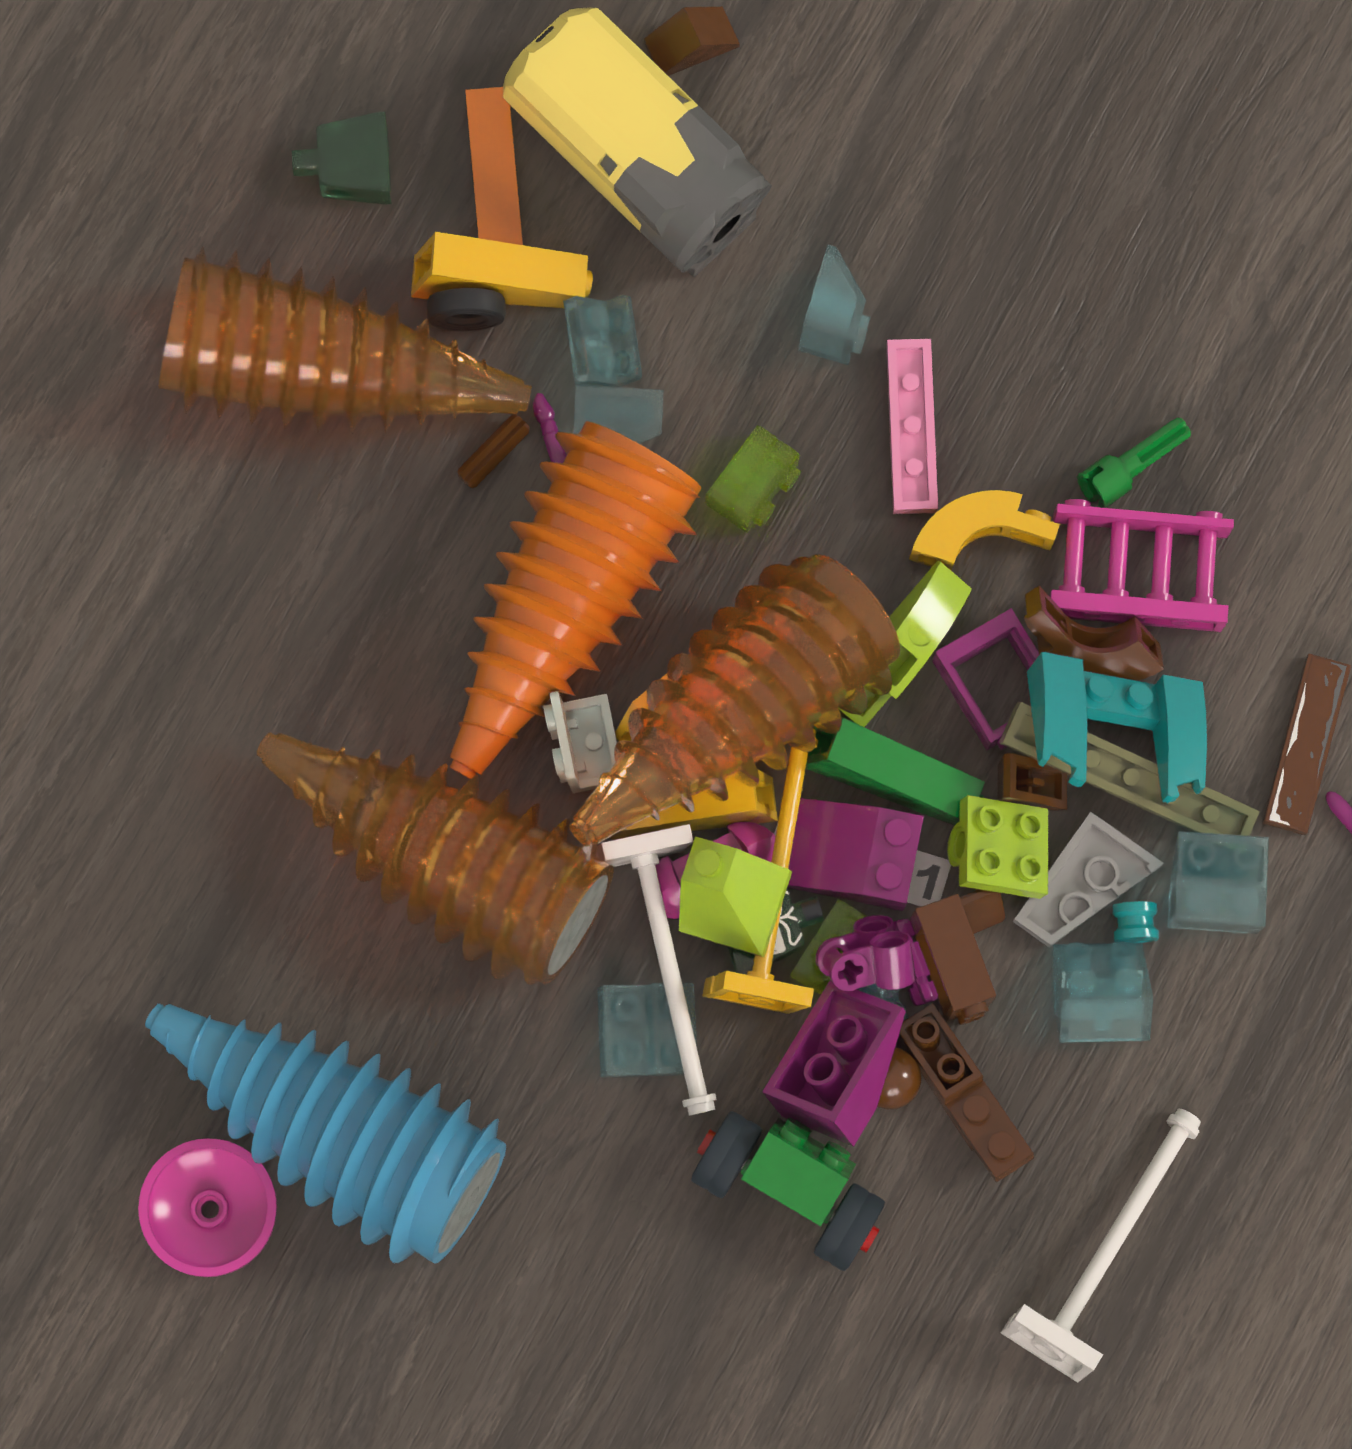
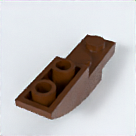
[899,1003,1034,1182]

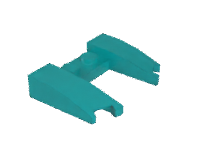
[1027,652,1207,803]

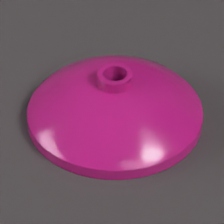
[138,1138,277,1277]

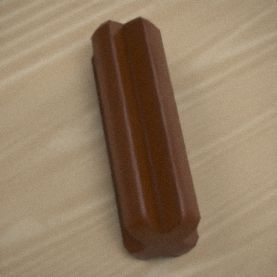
[457,414,529,488]

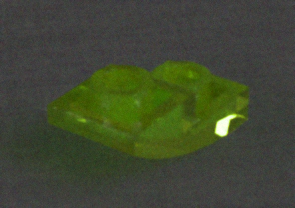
[790,898,868,995]

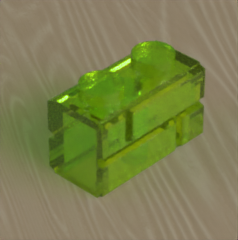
[705,425,802,533]

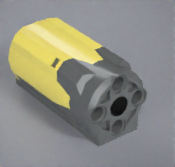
[503,8,772,277]

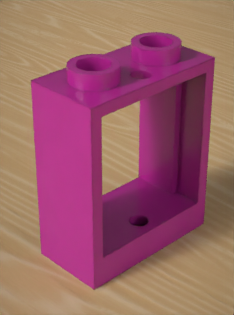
[932,608,1039,751]

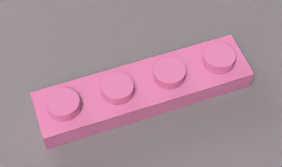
[886,339,938,514]

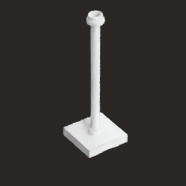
[591,824,717,1116]
[1001,1108,1201,1383]

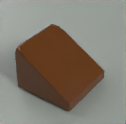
[960,889,1005,934]

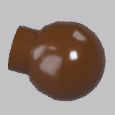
[877,1047,921,1109]

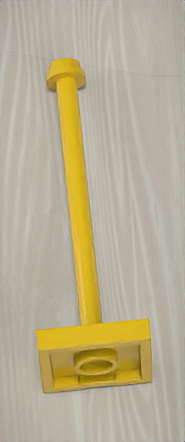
[702,726,818,1014]

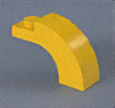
[909,490,1060,571]

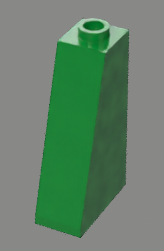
[806,718,985,826]

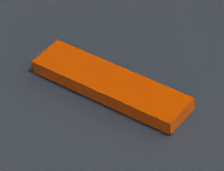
[465,87,523,245]

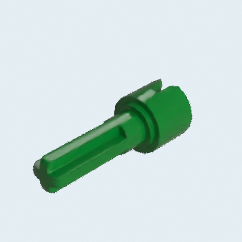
[1077,417,1191,508]

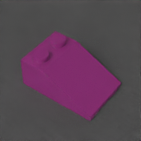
[787,798,924,911]
[762,979,906,1147]

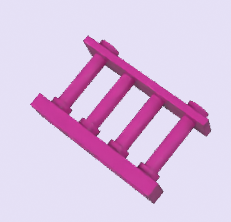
[1049,499,1234,632]

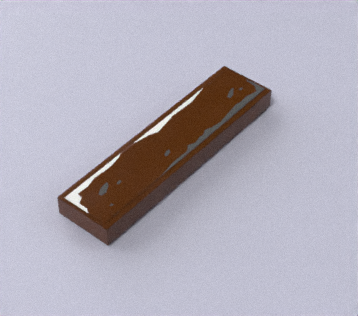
[1262,653,1352,835]

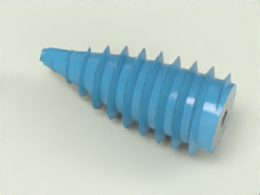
[145,1003,506,1263]

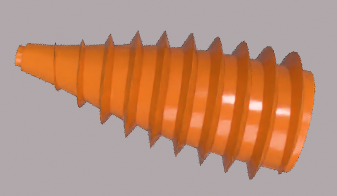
[449,421,701,780]

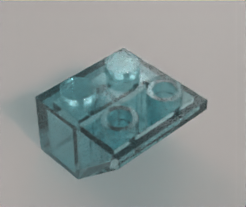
[1168,831,1269,934]
[1053,941,1153,1043]

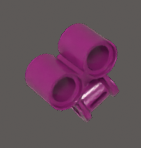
[816,915,916,991]

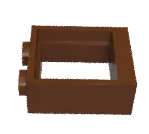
[910,894,996,1025]

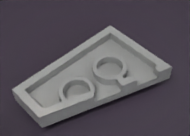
[1013,812,1164,947]

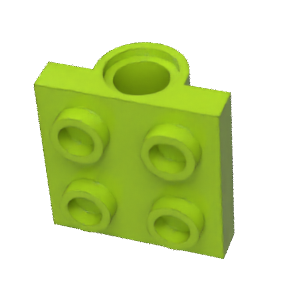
[947,795,1048,899]

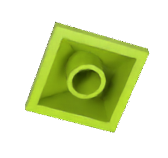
[679,836,792,957]

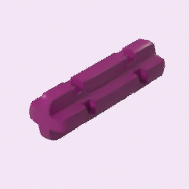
[893,919,938,1006]

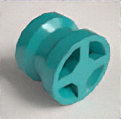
[1112,901,1159,943]

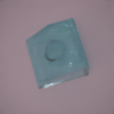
[799,245,871,365]

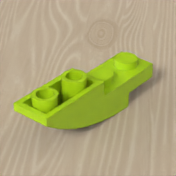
[827,560,972,727]

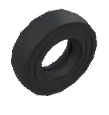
[426,288,506,331]

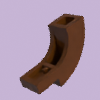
[1024,586,1164,681]

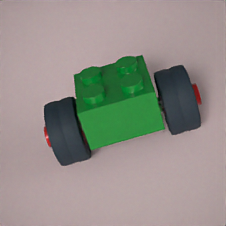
[691,1111,885,1271]

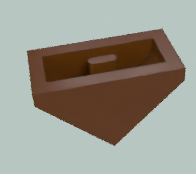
[644,6,740,76]
[998,753,1067,811]

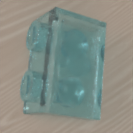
[563,295,642,391]

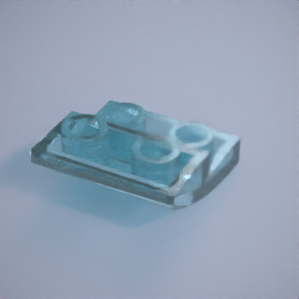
[597,983,697,1077]

